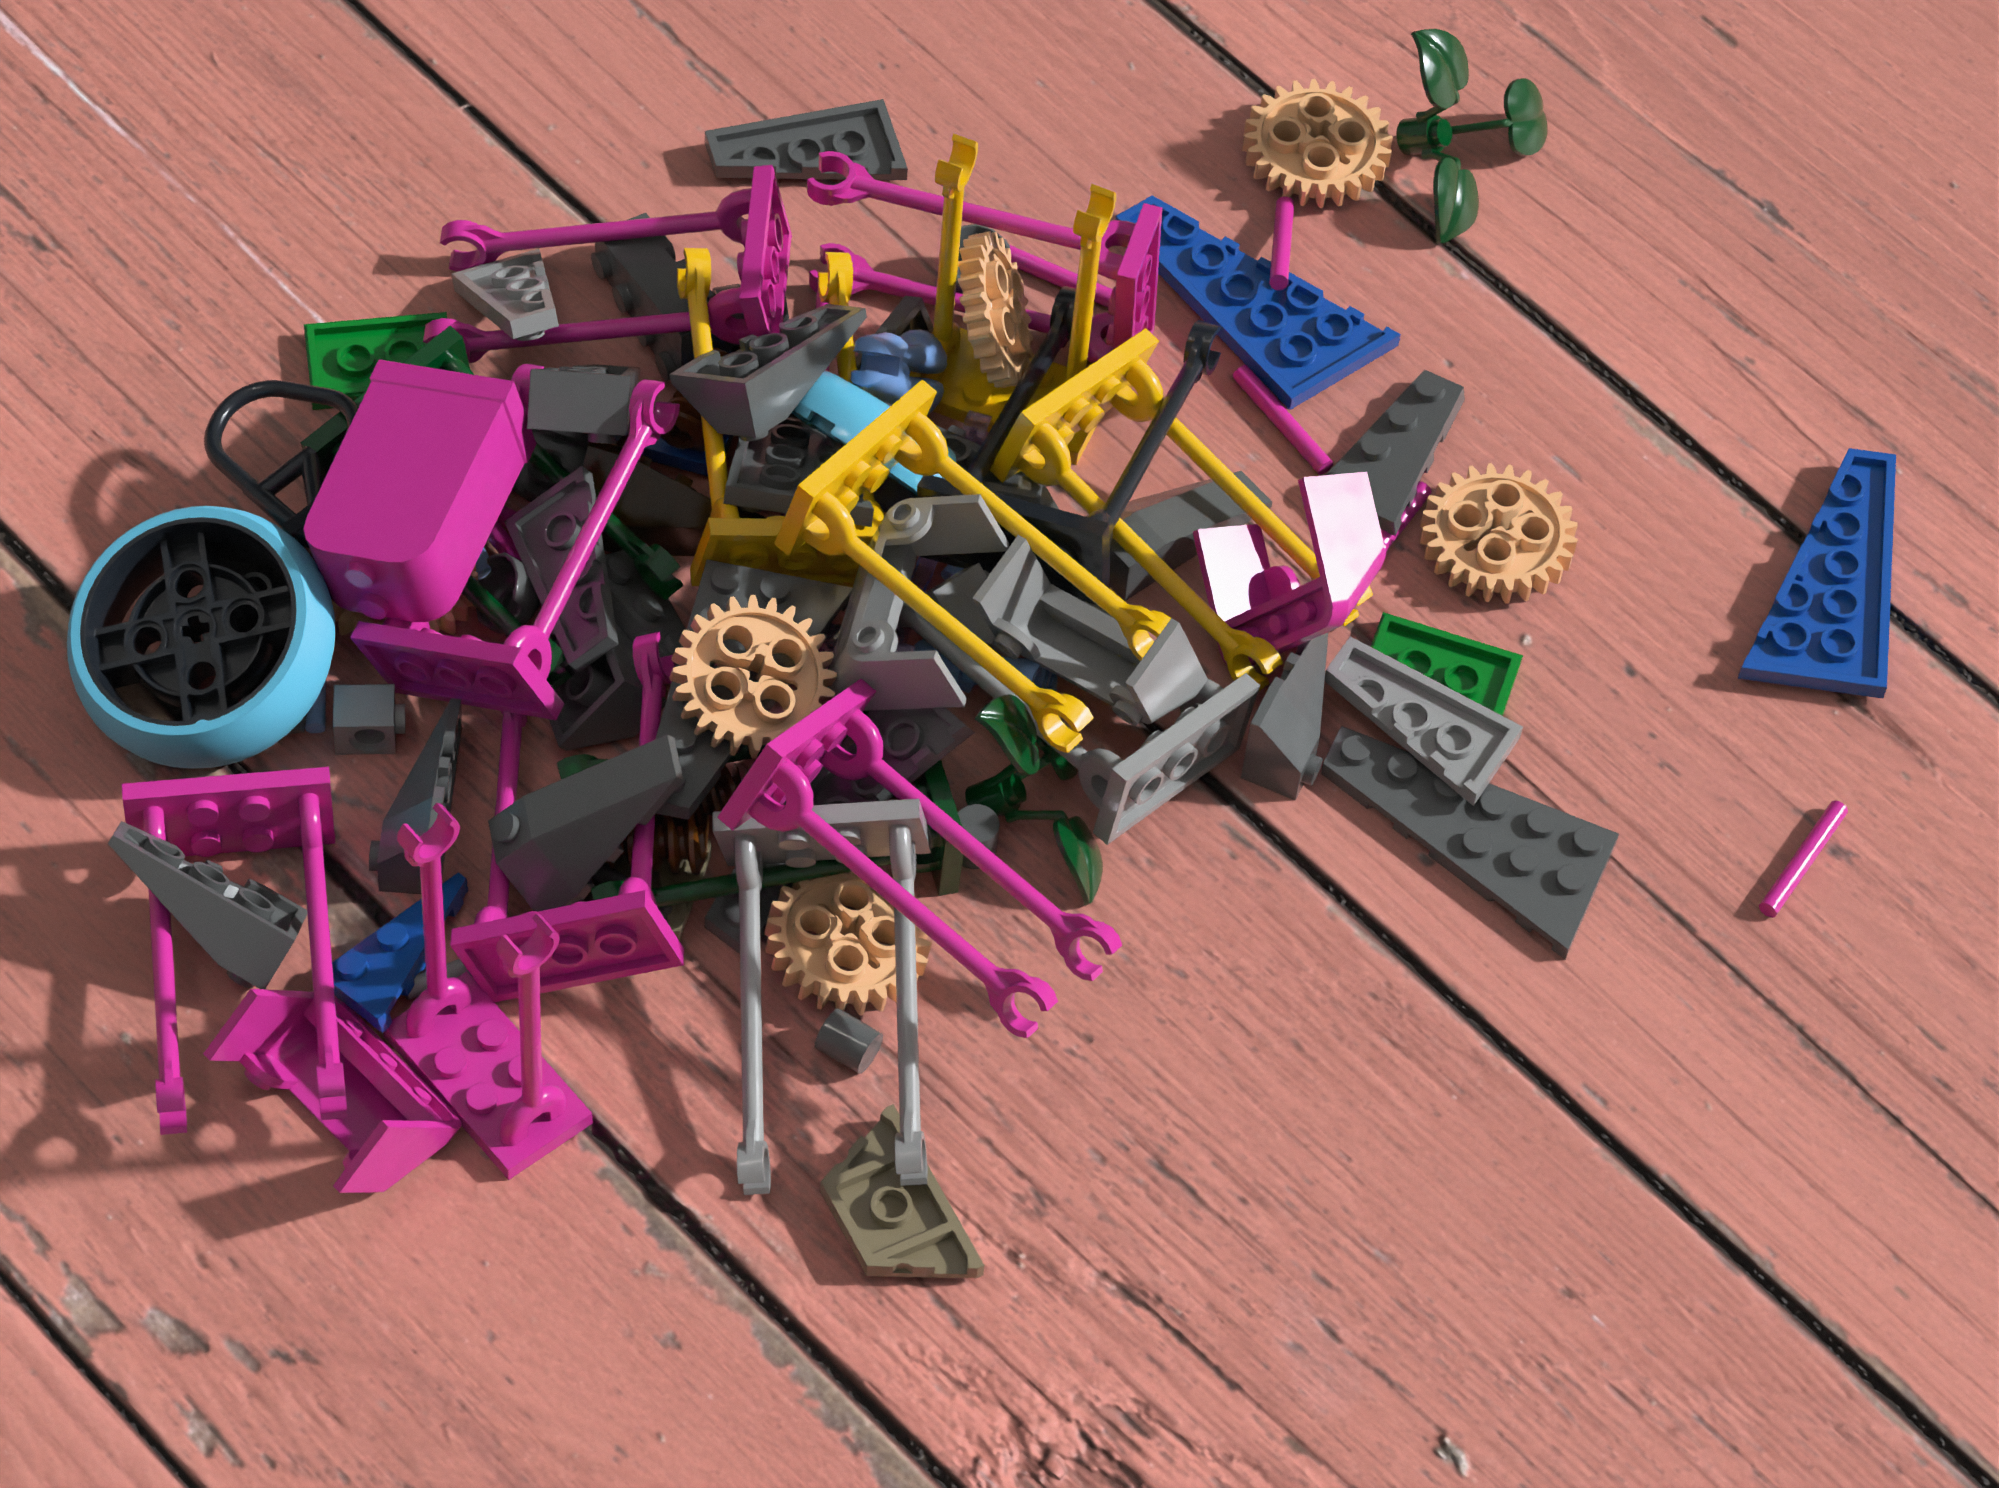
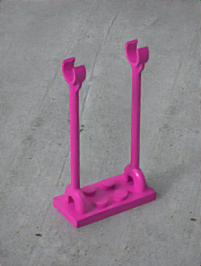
[807,151,1162,388]
[423,165,792,363]
[350,364,680,720]
[450,632,684,1003]
[717,679,1123,1038]
[122,767,348,1135]
[383,802,593,1180]

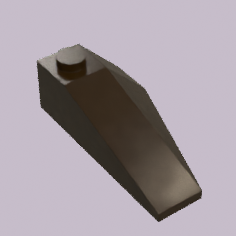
[583,442,766,556]

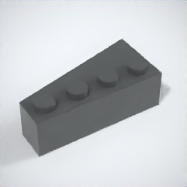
[591,213,733,381]
[527,364,640,444]

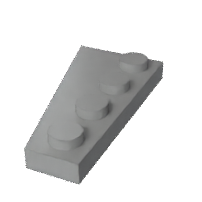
[451,249,559,341]
[1325,636,1523,806]

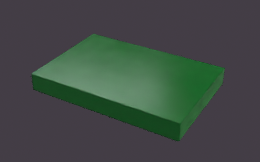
[304,312,447,410]
[1370,612,1523,716]

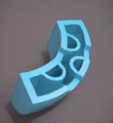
[791,370,957,496]

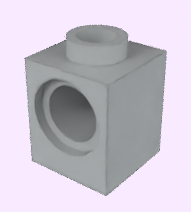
[333,684,406,755]

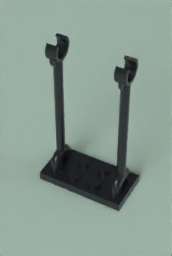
[917,286,1221,605]

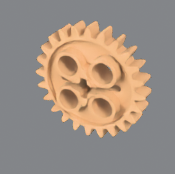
[1242,79,1393,208]
[958,231,1033,388]
[1420,463,1578,604]
[669,595,837,759]
[764,872,932,1015]

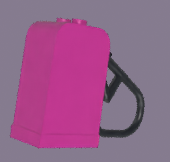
[204,359,537,622]

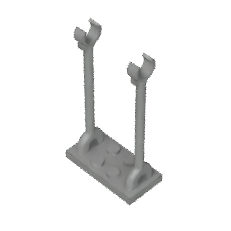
[897,601,1260,845]
[713,799,931,1195]

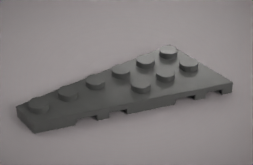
[723,414,874,527]
[655,559,852,820]
[1321,726,1619,960]

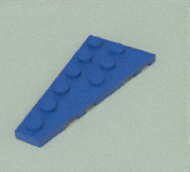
[1115,196,1401,410]

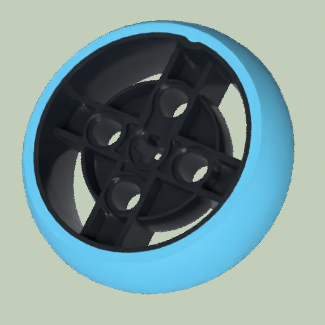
[67,506,335,768]

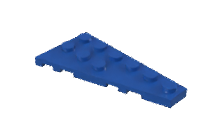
[1738,448,1896,698]

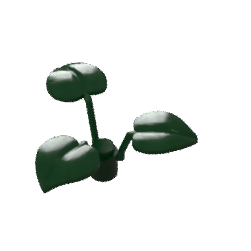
[1396,29,1548,244]
[965,694,1103,906]

